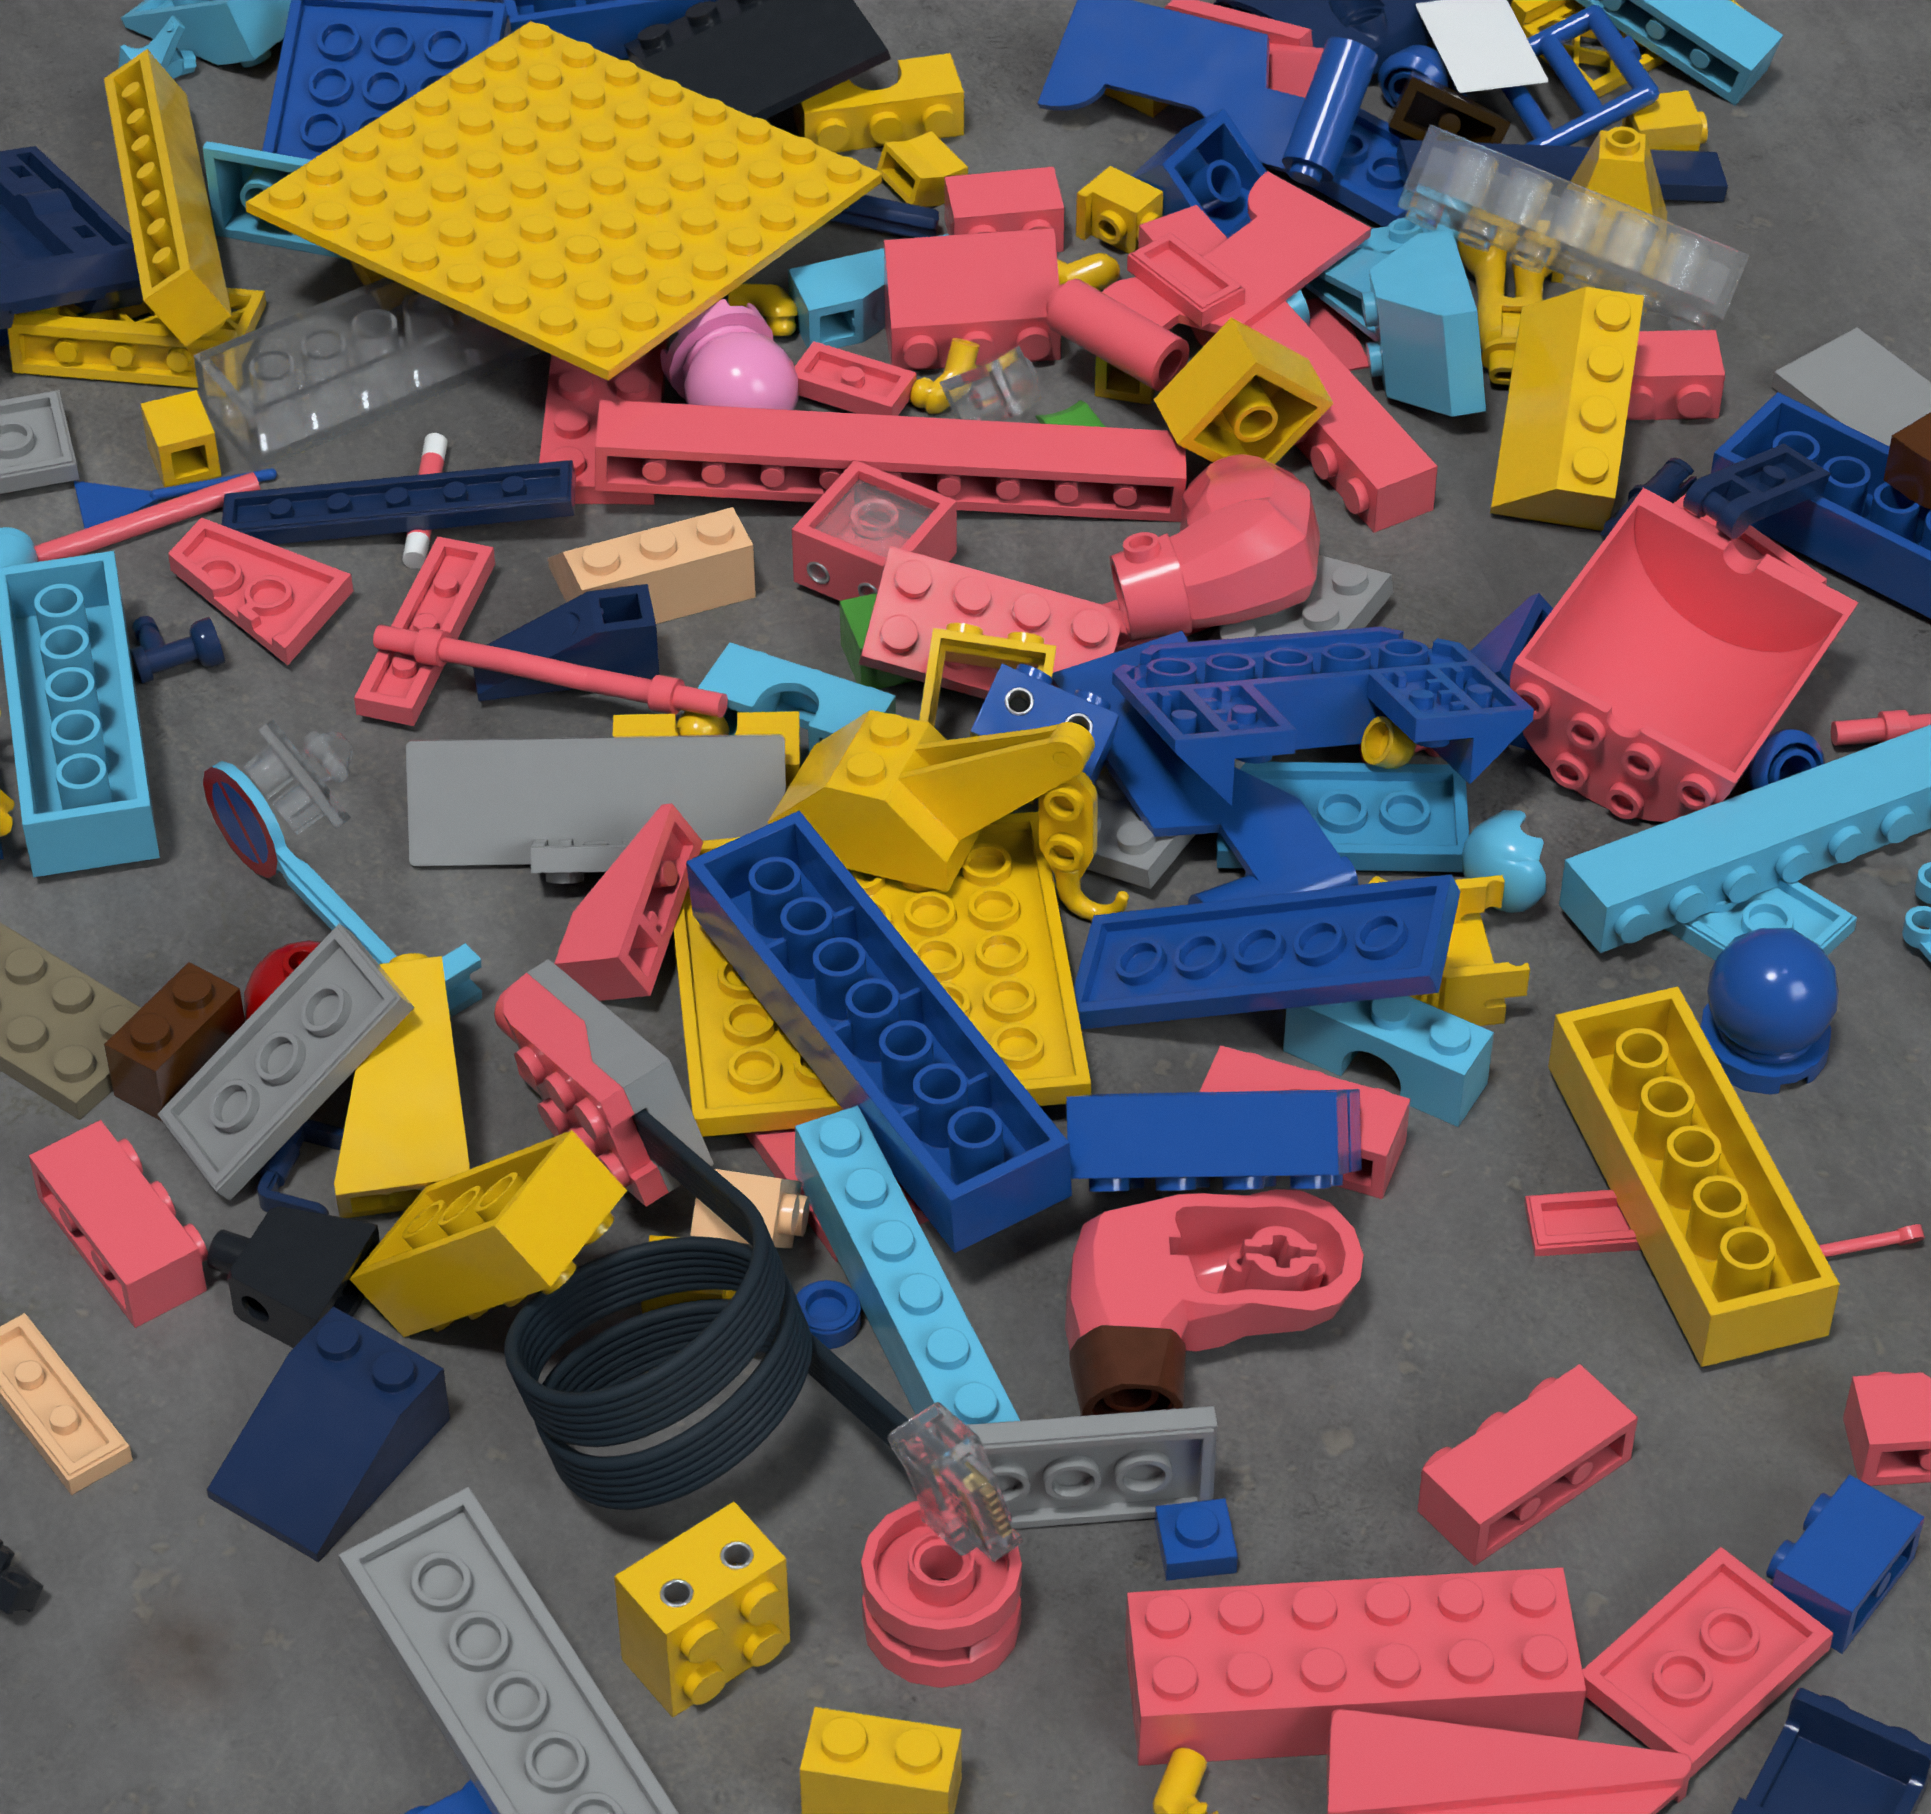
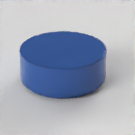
[796,1280,861,1349]

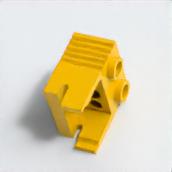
[1410,875,1530,1026]

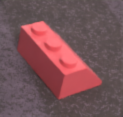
[884,228,1061,371]

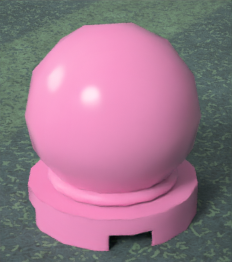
[660,299,798,410]

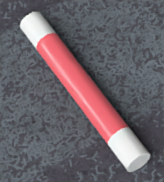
[402,433,448,569]

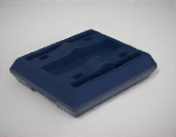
[0,146,143,330]

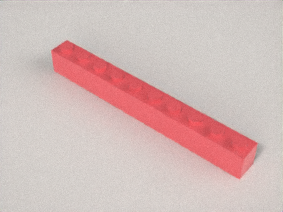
[595,400,1187,522]

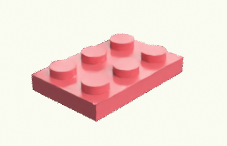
[1583,1547,1834,1779]

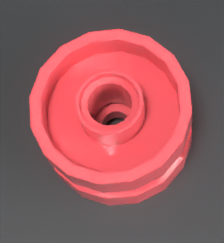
[861,1497,1022,1688]

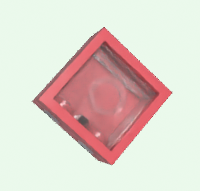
[792,460,957,601]

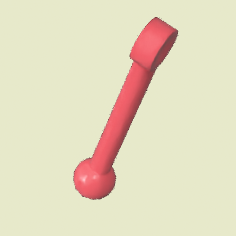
[1819,1224,1925,1257]

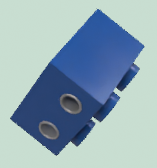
[970,664,1119,785]

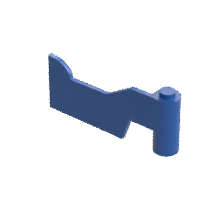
[1037,0,1378,187]
[1051,631,1358,904]

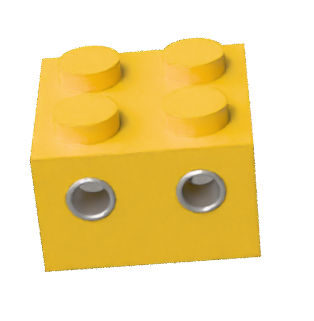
[614,1501,790,1718]

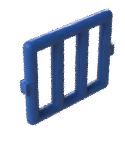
[1448,5,1659,146]

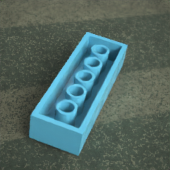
[0,551,160,878]

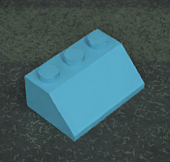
[202,141,348,260]

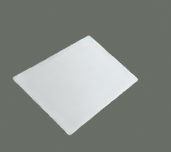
[1416,0,1549,93]

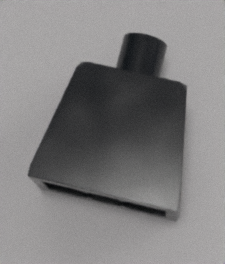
[207,1206,380,1348]

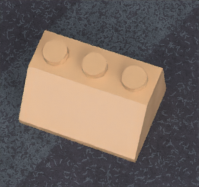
[548,507,756,624]

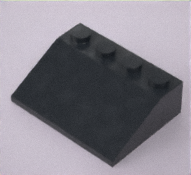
[624,0,891,120]

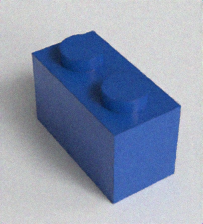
[1766,1474,1925,1654]

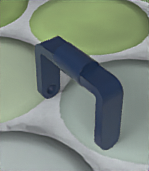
[257,1119,344,1215]

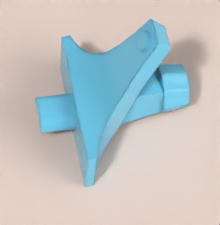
[118,15,197,79]

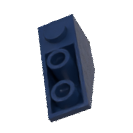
[473,584,660,701]

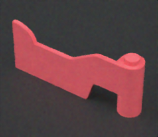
[1046,171,1371,392]

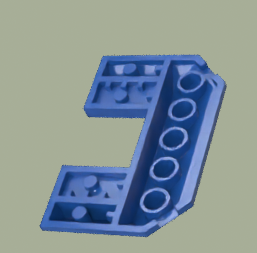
[1112,626,1534,806]

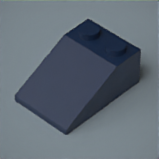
[207,1306,450,1562]

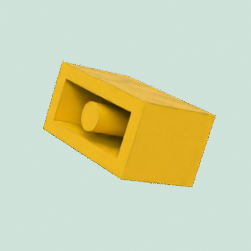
[800,1707,962,1814]

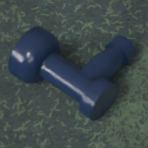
[130,616,225,684]

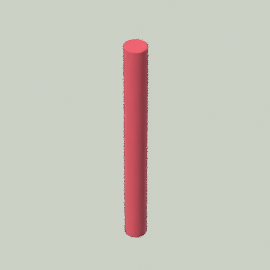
[34,472,261,562]

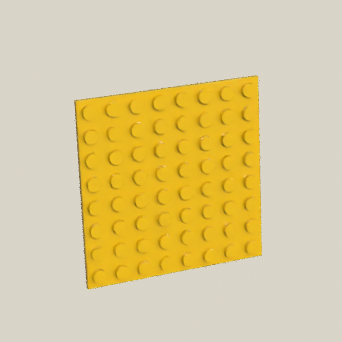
[246,21,882,381]

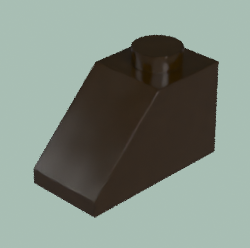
[1388,70,1511,144]

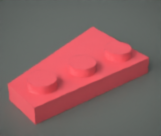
[168,517,353,666]

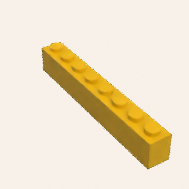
[104,49,232,347]

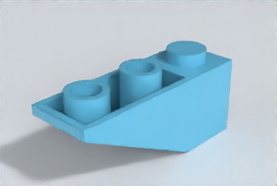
[788,234,949,349]

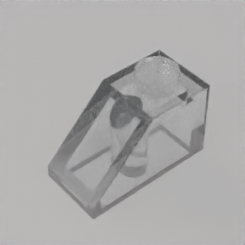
[939,346,1043,421]

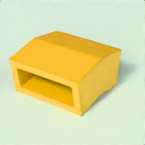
[876,131,968,207]

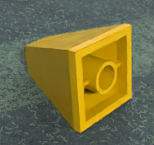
[1551,126,1667,291]

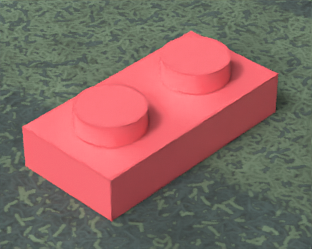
[795,341,917,416]

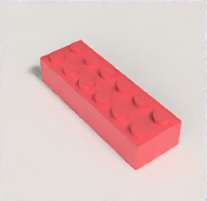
[1125,1567,1586,1766]

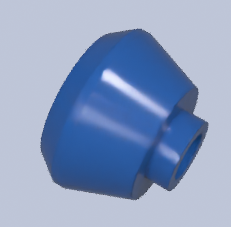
[1378,45,1448,107]
[1743,729,1825,791]

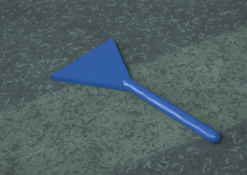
[74,468,277,529]

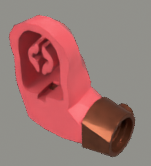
[1065,1189,1364,1416]

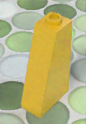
[334,953,470,1218]

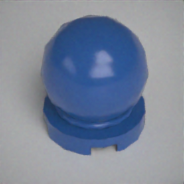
[1701,928,1839,1095]

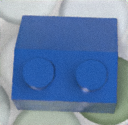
[1131,108,1267,236]

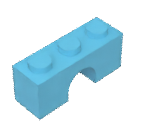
[698,642,896,753]
[1283,996,1494,1127]

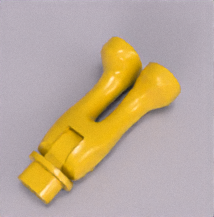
[1458,218,1563,385]

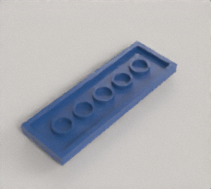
[1074,874,1460,1030]

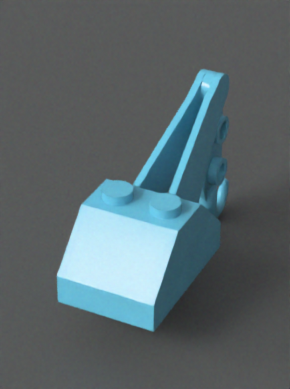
[1304,203,1486,417]

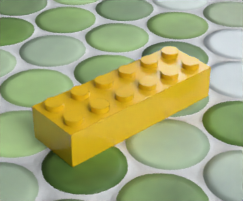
[1548,986,1840,1367]

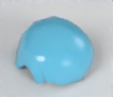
[1462,810,1546,913]

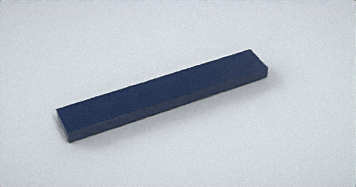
[1396,140,1728,202]
[221,460,576,545]

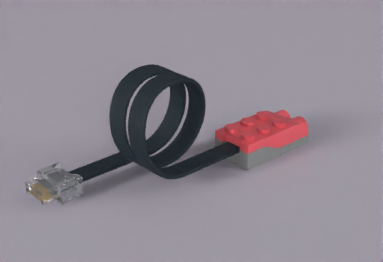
[494,959,1023,1562]

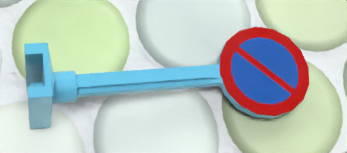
[203,761,482,1018]

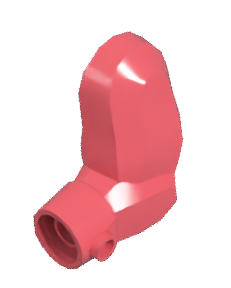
[1109,454,1320,641]

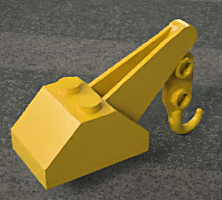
[768,710,1129,921]

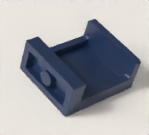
[1731,1688,1931,1814]

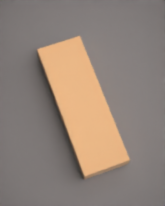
[0,1313,133,1495]

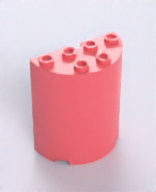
[1510,488,1858,822]

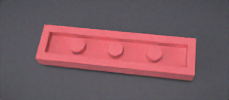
[354,536,495,726]

